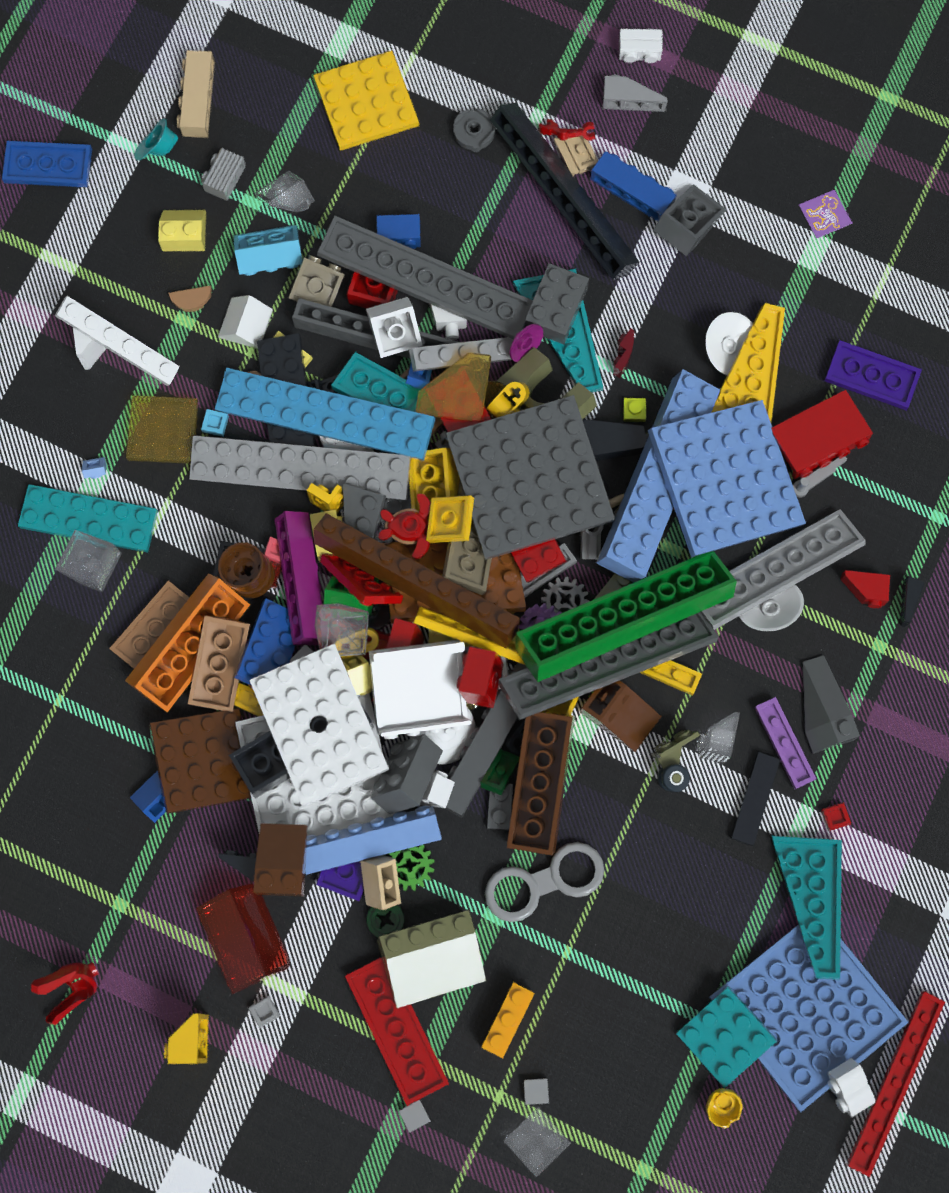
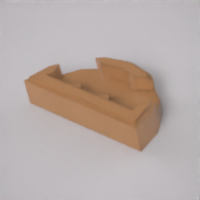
[168,286,212,312]

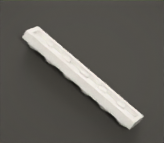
[55,296,180,386]

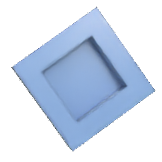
[82,457,107,479]

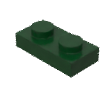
[480,749,520,795]

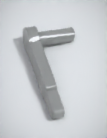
[793,457,847,497]

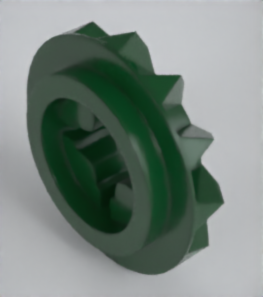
[367,905,404,937]

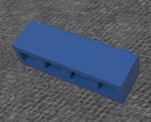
[590,151,676,221]

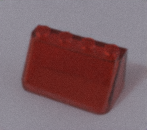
[196,884,290,994]

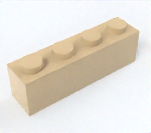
[177,50,215,138]

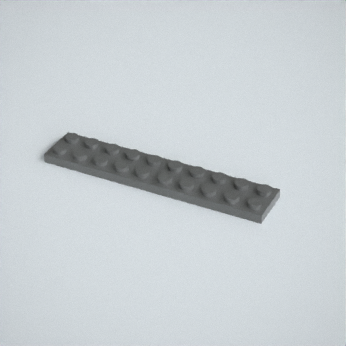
[317,216,533,340]
[498,612,719,720]

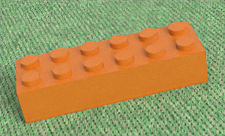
[125,574,250,712]

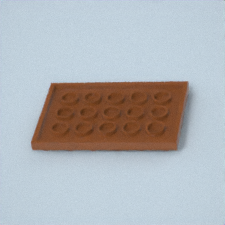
[382,542,526,624]

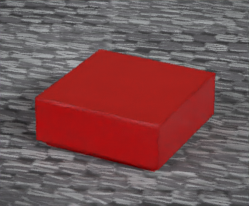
[821,802,851,832]

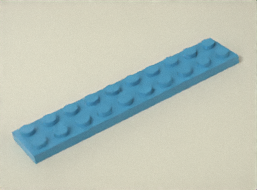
[215,368,435,461]

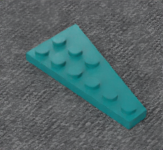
[513,269,604,393]
[772,836,842,980]

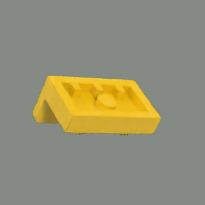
[307,483,344,512]

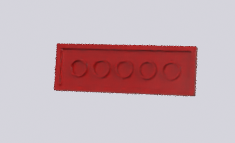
[345,957,449,1106]

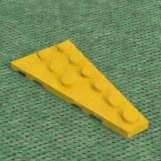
[711,303,785,422]

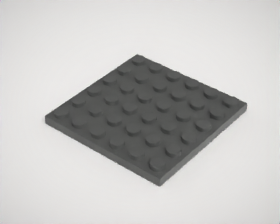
[446,395,615,560]

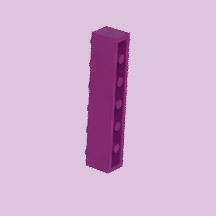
[275,511,328,646]

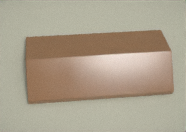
[188,615,250,712]

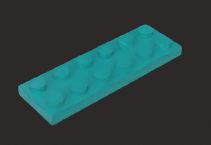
[18,485,158,553]

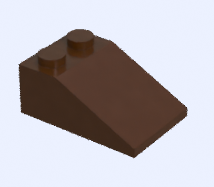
[253,823,308,896]

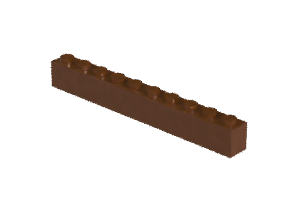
[314,513,520,648]

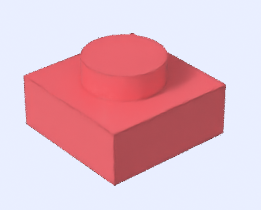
[264,537,281,566]

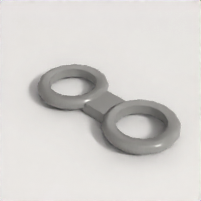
[485,842,604,922]

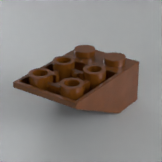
[580,680,661,752]

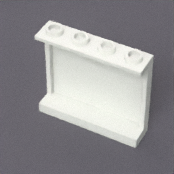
[369,640,471,739]

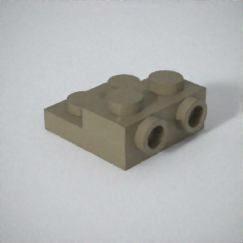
[288,255,344,307]

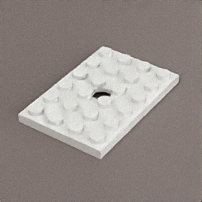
[250,644,389,807]

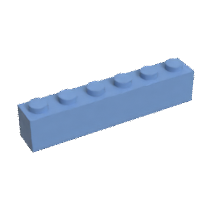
[305,806,442,875]

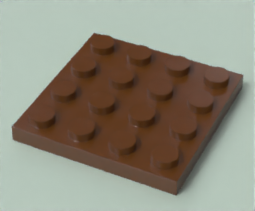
[149,709,252,814]

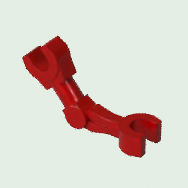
[539,119,595,141]

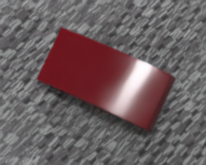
[612,328,634,378]

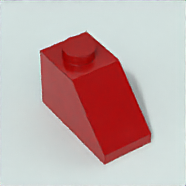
[841,570,890,608]

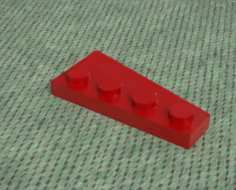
[320,554,403,606]

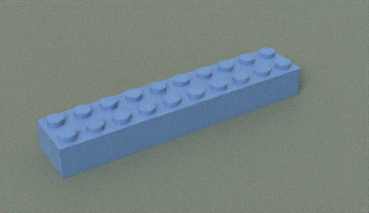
[597,369,720,583]

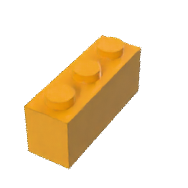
[482,982,535,1058]

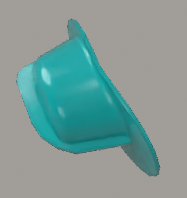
[134,118,178,160]

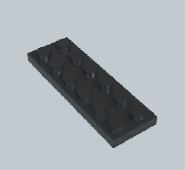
[257,333,315,447]

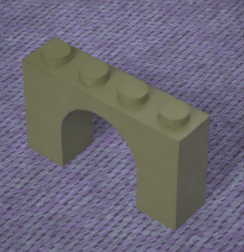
[497,347,597,420]

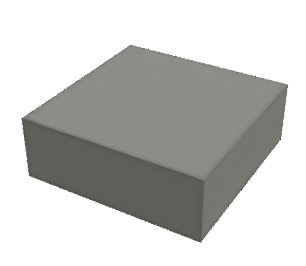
[248,996,280,1028]
[524,1079,549,1105]
[399,1099,431,1133]

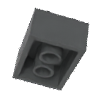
[524,263,589,345]
[371,734,443,814]

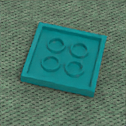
[676,986,777,1088]

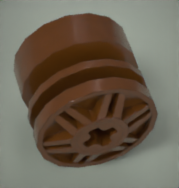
[218,542,275,598]

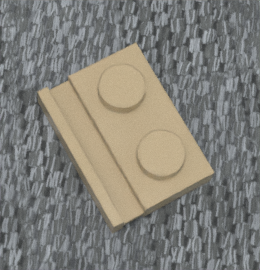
[554,127,598,176]

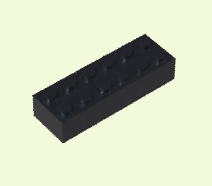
[229,704,374,799]

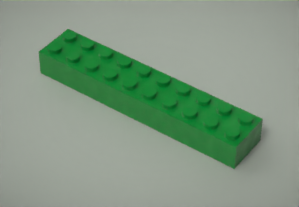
[515,551,737,683]

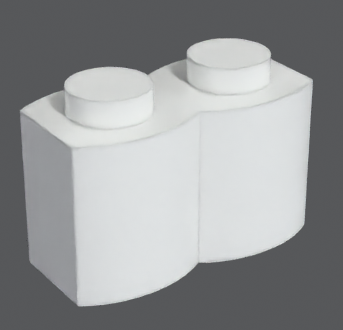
[828,1058,875,1117]

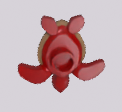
[378,494,431,559]

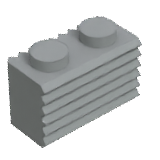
[201,148,246,201]

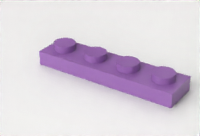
[754,697,816,789]

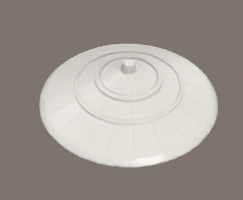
[706,312,753,375]
[739,585,804,631]
[411,706,476,764]

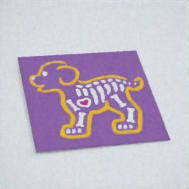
[799,190,853,239]

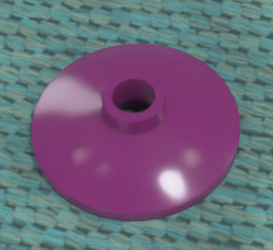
[509,324,544,362]

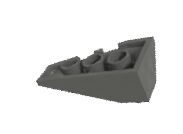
[802,655,860,754]

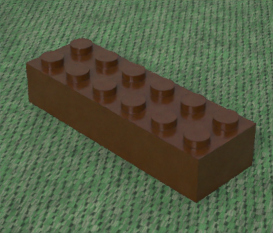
[507,711,575,855]

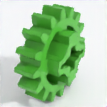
[389,845,434,891]

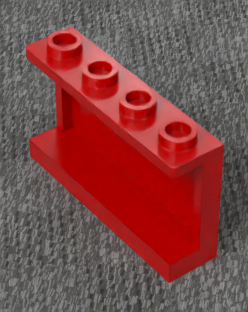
[771,390,873,479]

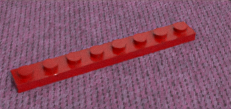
[846,991,945,1177]

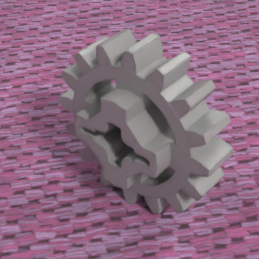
[541,577,590,613]

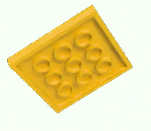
[314,51,419,151]

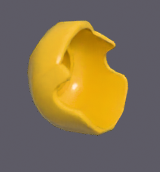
[706,1088,743,1128]

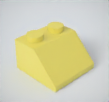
[158,210,206,251]

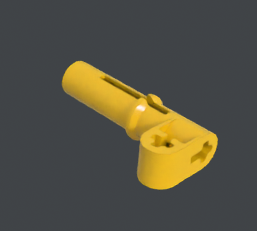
[486,382,530,418]

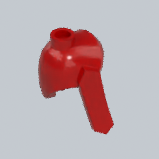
[31,962,99,1025]

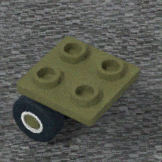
[651,730,700,792]

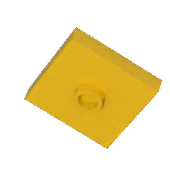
[426,495,474,543]

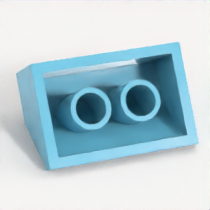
[234,225,302,275]

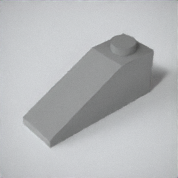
[603,75,667,112]

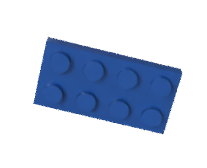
[2,141,92,187]
[234,598,295,686]

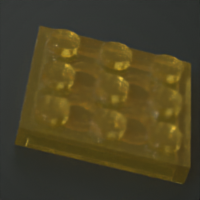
[126,396,198,463]

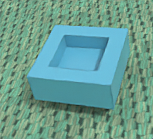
[201,409,229,437]

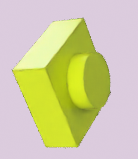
[623,398,646,422]

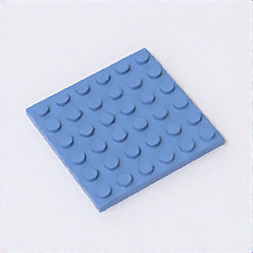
[648,400,806,557]
[709,924,908,1112]

